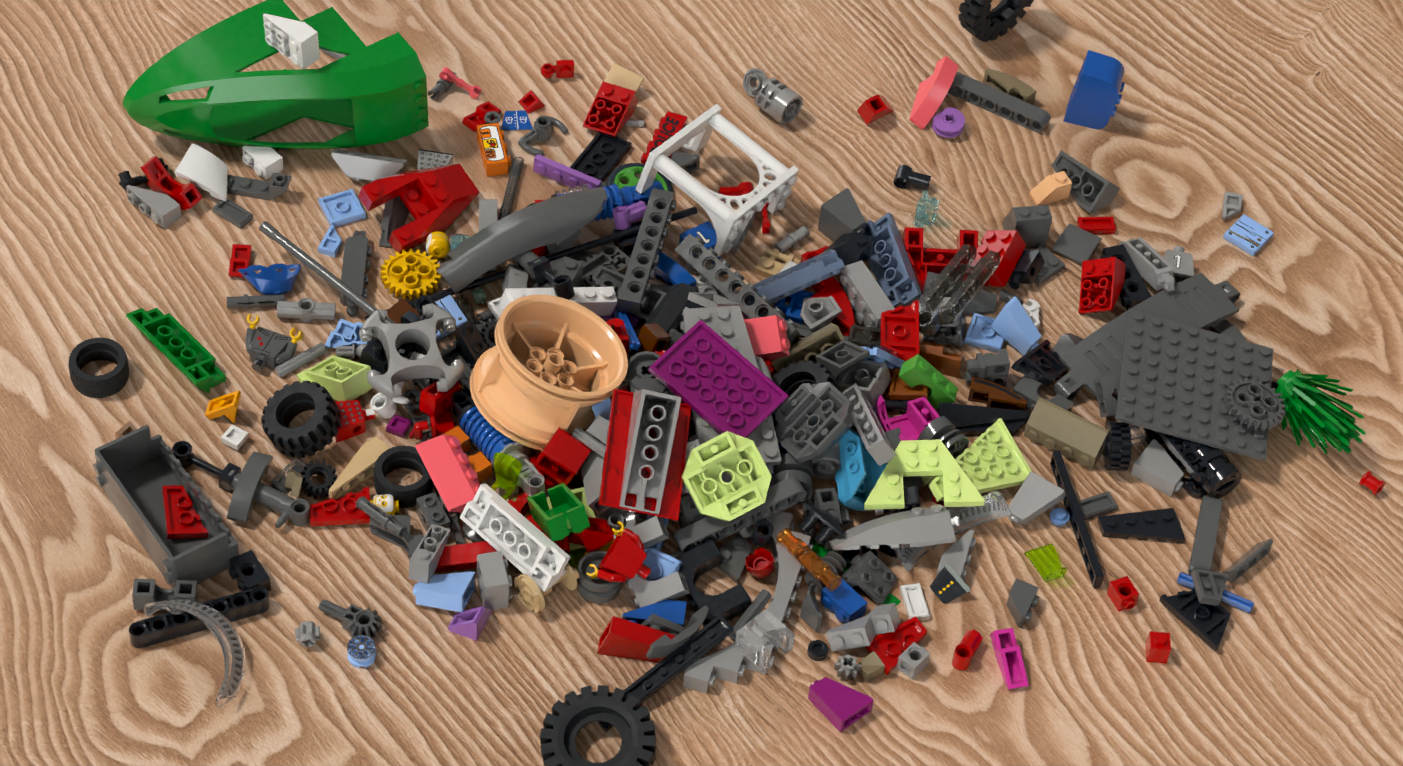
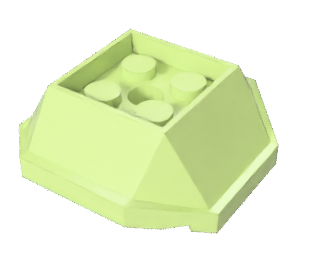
[682,431,772,522]

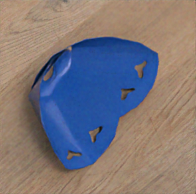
[238,264,301,295]

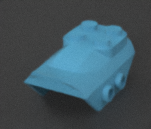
[835,429,887,511]

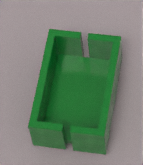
[527,483,590,542]

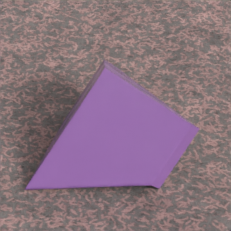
[447,606,493,641]

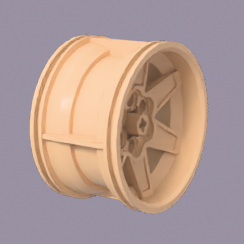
[469,295,628,450]

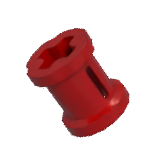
[1359,471,1386,496]

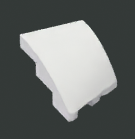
[175,143,228,202]

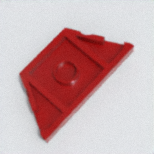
[880,300,919,361]

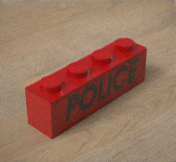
[641,111,687,165]

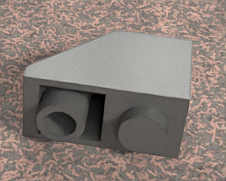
[1006,578,1040,628]

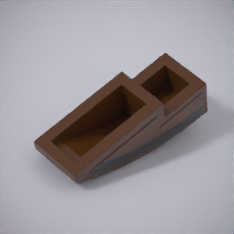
[968,377,1027,411]

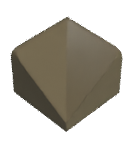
[858,652,885,682]

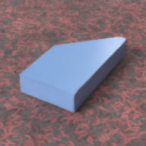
[318,225,342,258]

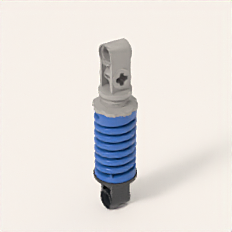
[451,391,546,497]

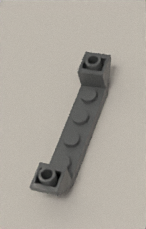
[190,173,292,201]

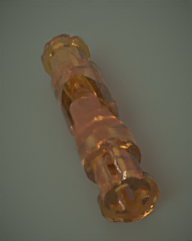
[777,528,842,591]

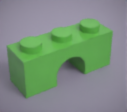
[899,354,958,410]

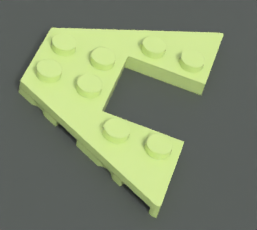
[864,439,985,510]

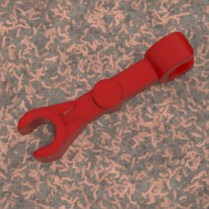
[761,203,770,234]

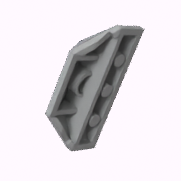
[331,149,407,182]

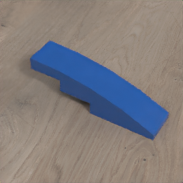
[654,252,697,287]

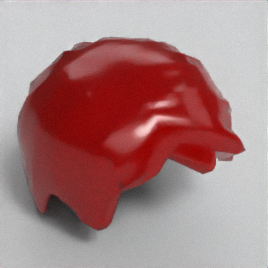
[745,547,775,578]

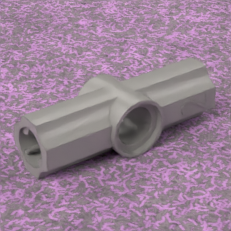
[277,298,336,323]

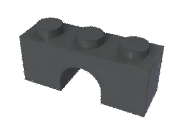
[1013,375,1074,413]
[132,579,199,611]

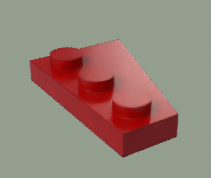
[162,485,209,539]
[310,487,370,526]
[865,616,927,675]

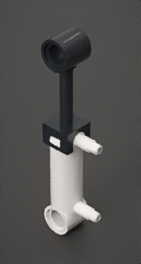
[370,295,438,419]

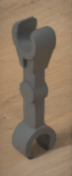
[446,510,465,545]

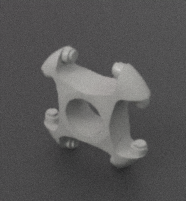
[359,303,465,399]

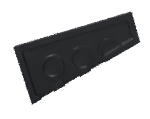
[1097,508,1185,544]

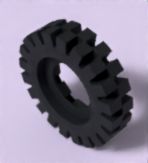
[958,0,1034,42]
[540,685,656,766]

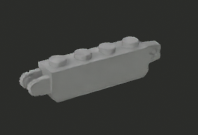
[1118,237,1175,292]

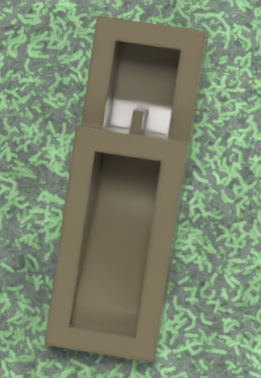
[983,68,1037,104]

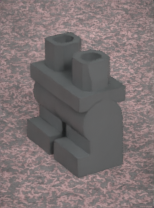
[964,349,1010,387]

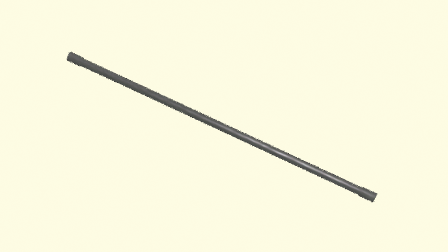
[259,221,470,389]

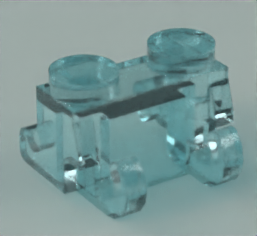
[914,191,940,227]

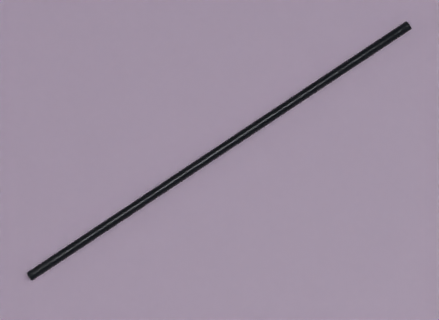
[365,207,698,320]

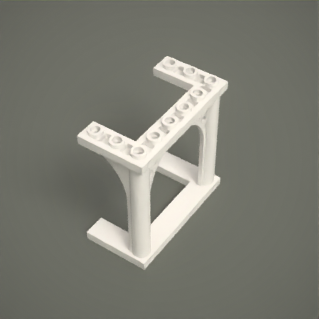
[635,104,799,257]

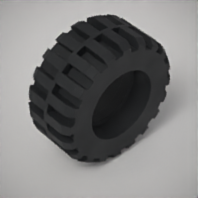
[772,360,840,410]
[261,381,341,458]

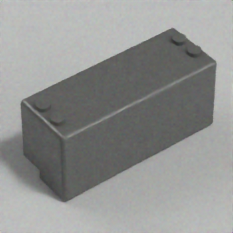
[93,424,239,588]

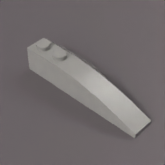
[829,505,956,551]

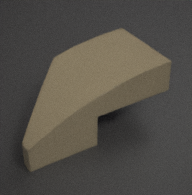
[284,469,303,497]

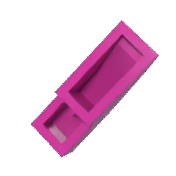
[990,628,1029,690]

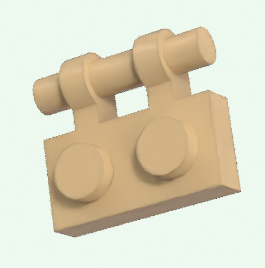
[754,247,801,278]

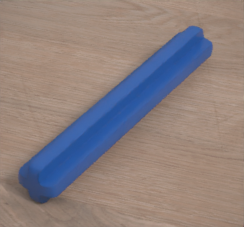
[1177,572,1254,613]

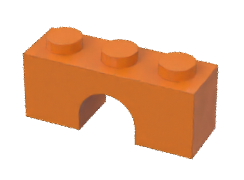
[442,426,492,483]

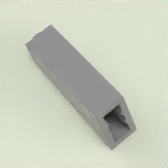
[581,450,609,516]

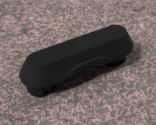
[118,158,168,190]

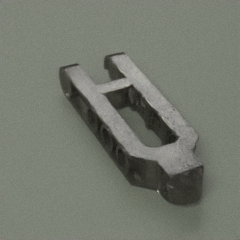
[918,244,1000,336]

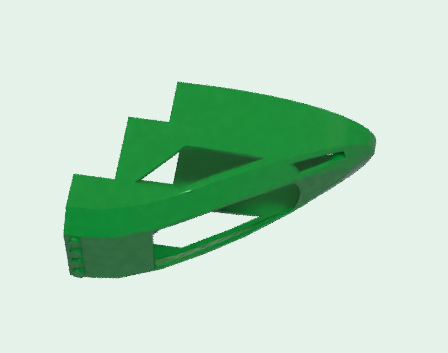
[122,0,429,150]

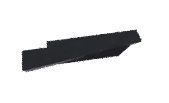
[938,402,1030,436]

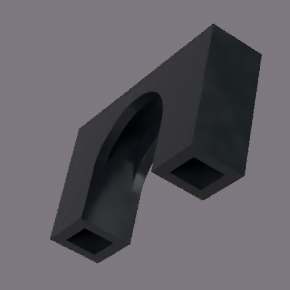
[675,539,752,626]

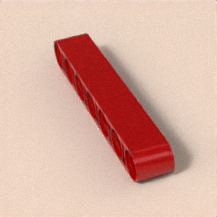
[435,533,570,572]

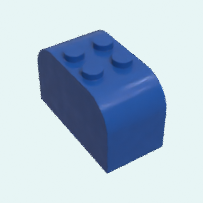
[1063,50,1125,130]

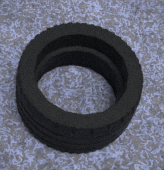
[69,337,129,398]
[374,445,434,508]

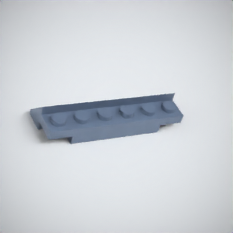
[863,212,923,308]
[735,249,845,306]

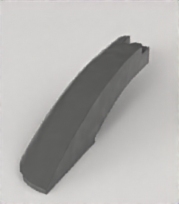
[436,187,607,294]

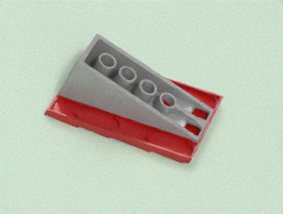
[598,389,691,521]

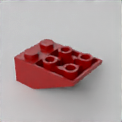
[582,81,638,137]
[1079,257,1126,314]

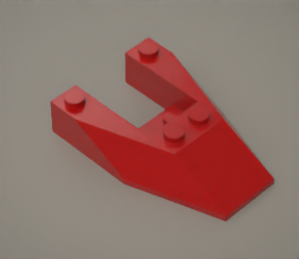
[358,163,480,254]

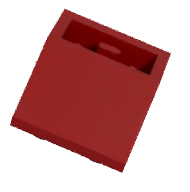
[533,427,592,486]

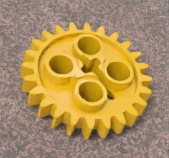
[380,248,441,300]

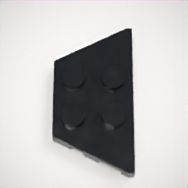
[1011,340,1068,386]
[1159,589,1230,651]

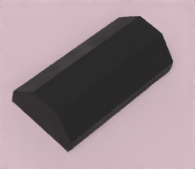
[637,283,699,337]

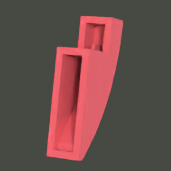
[909,56,959,130]

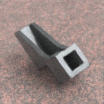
[370,515,424,560]

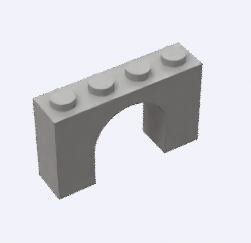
[613,516,690,608]

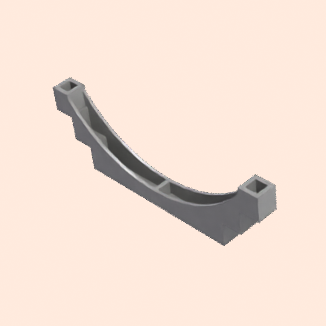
[683,511,813,693]

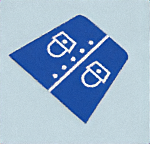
[501,110,532,131]

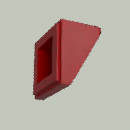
[518,90,545,114]

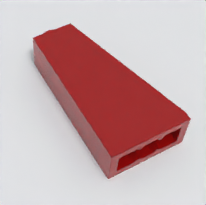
[597,616,676,663]

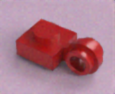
[541,60,574,78]

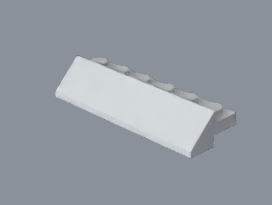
[460,483,570,592]

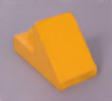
[205,390,241,423]

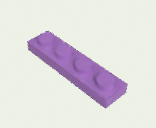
[533,154,601,191]

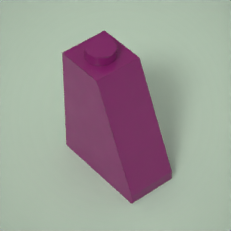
[808,677,874,732]

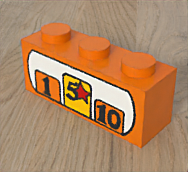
[477,123,511,177]

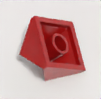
[568,516,614,553]

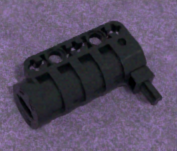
[1143,428,1242,499]

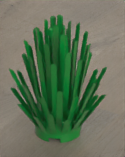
[1274,369,1366,455]

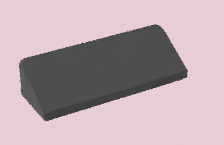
[1222,539,1273,583]

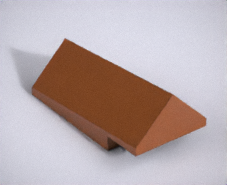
[887,341,963,378]

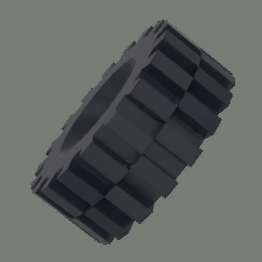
[1103,422,1132,471]

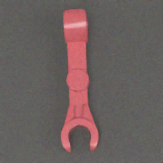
[439,67,481,99]

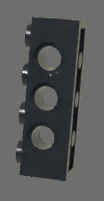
[1100,244,1152,310]

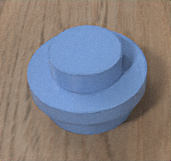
[1050,508,1070,527]

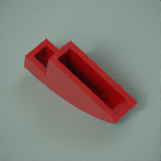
[811,276,854,338]

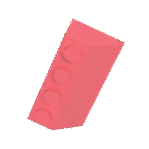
[415,434,481,513]

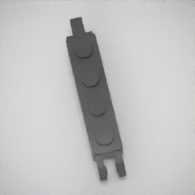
[340,230,372,316]

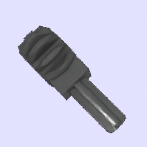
[318,599,382,640]

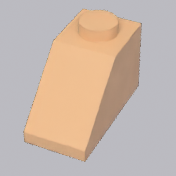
[1029,171,1072,206]

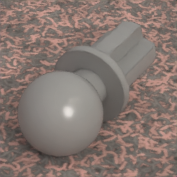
[336,344,367,359]

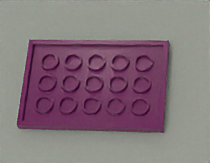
[648,319,789,438]

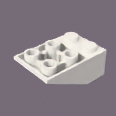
[263,14,320,69]

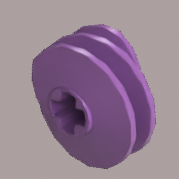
[932,108,965,138]

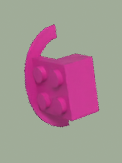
[877,395,940,441]

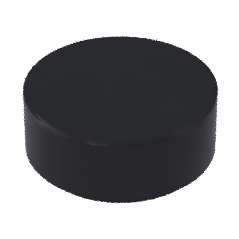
[807,640,828,661]

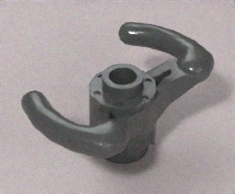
[518,116,568,156]

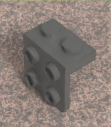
[843,551,897,605]

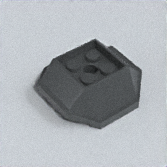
[775,382,855,463]

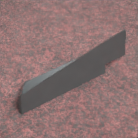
[379,170,410,248]

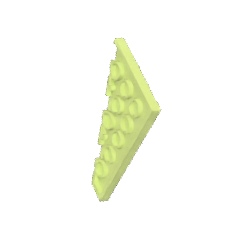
[929,418,1032,502]

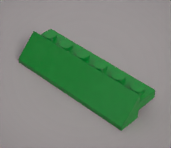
[126,308,226,393]

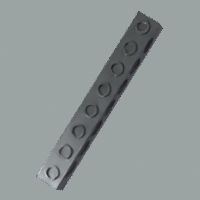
[617,188,677,315]
[675,234,800,343]

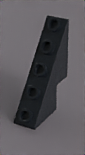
[456,320,489,370]

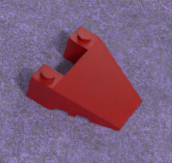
[902,227,978,293]

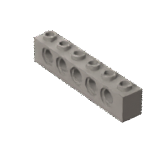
[842,383,896,466]

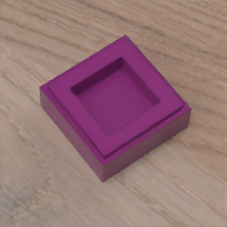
[386,414,412,438]

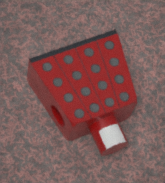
[335,400,375,443]

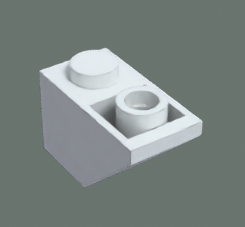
[242,146,283,180]

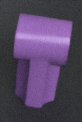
[612,201,647,230]

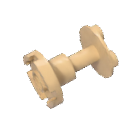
[514,563,580,613]

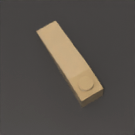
[329,436,390,500]

